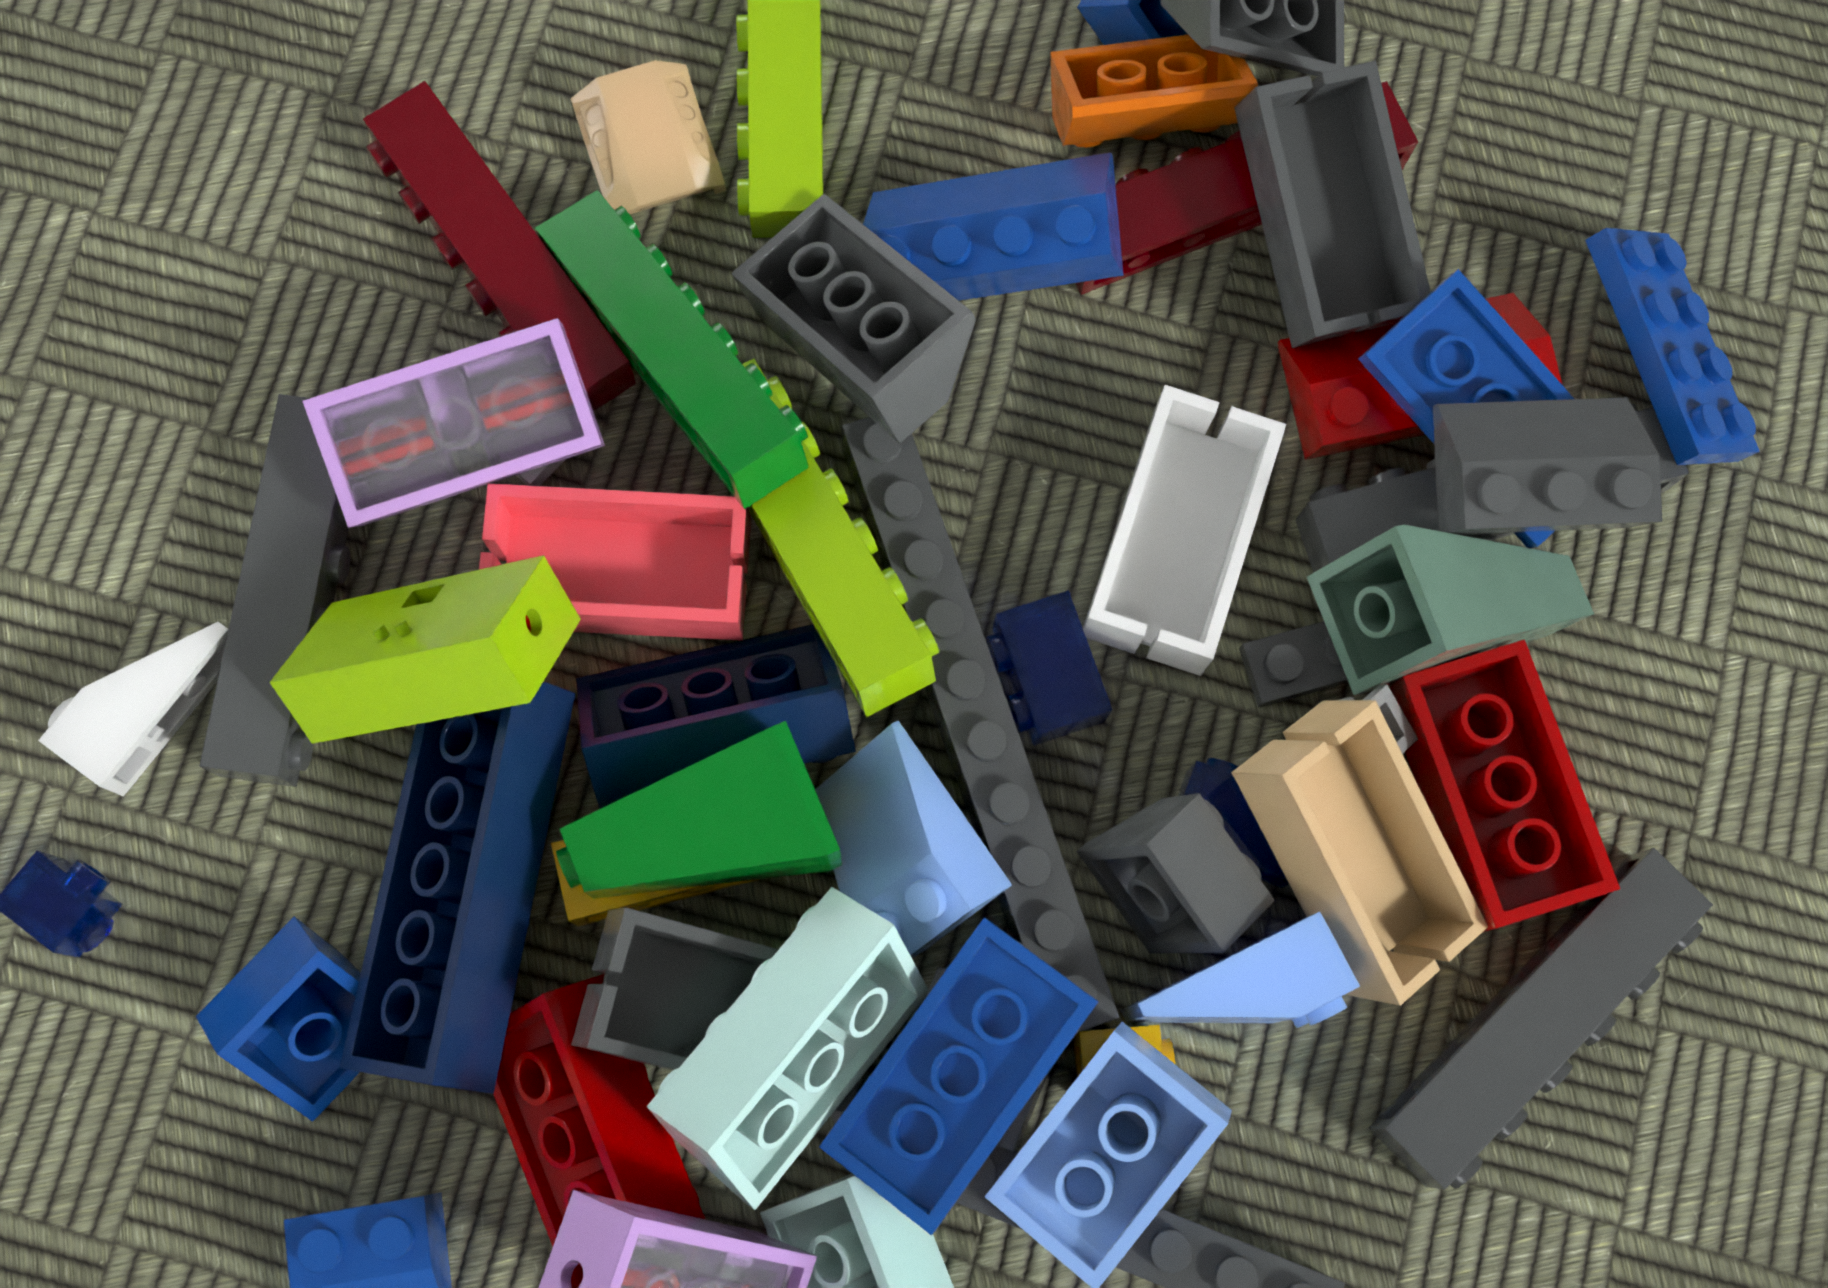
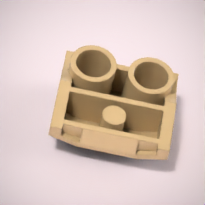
[571,60,726,214]

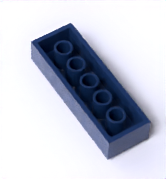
[340,681,576,1094]

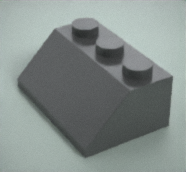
[1161,0,1344,76]
[1433,397,1662,534]

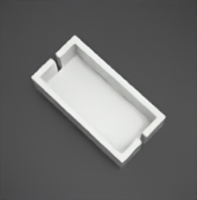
[1080,385,1286,676]

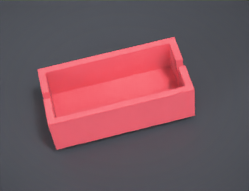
[479,483,751,641]

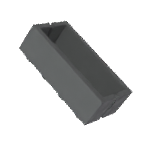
[1234,61,1431,348]
[571,907,860,1112]

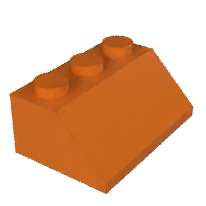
[1050,34,1258,148]

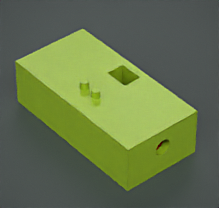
[269,555,581,744]

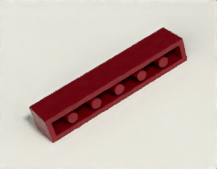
[363,81,636,412]
[1075,81,1418,295]

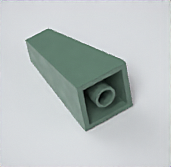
[1307,524,1594,695]

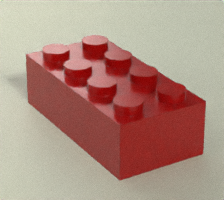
[1389,639,1621,932]

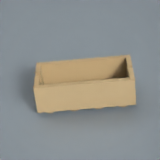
[1231,700,1488,1006]

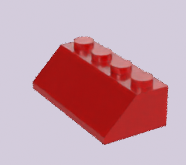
[1277,293,1562,460]
[493,974,706,1247]

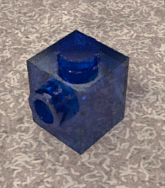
[0,850,123,957]

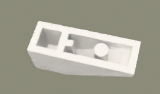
[38,622,228,797]

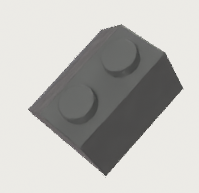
[1076,793,1275,954]

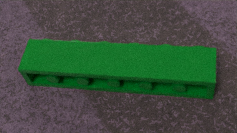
[535,190,809,510]

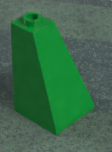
[556,721,842,899]

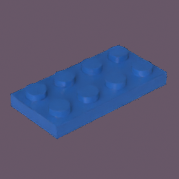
[1585,228,1760,465]
[1358,269,1574,548]
[819,918,1099,1235]

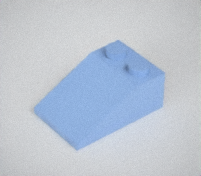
[815,721,1012,958]
[1120,912,1360,1028]
[985,1022,1232,1288]

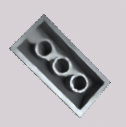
[731,194,976,444]

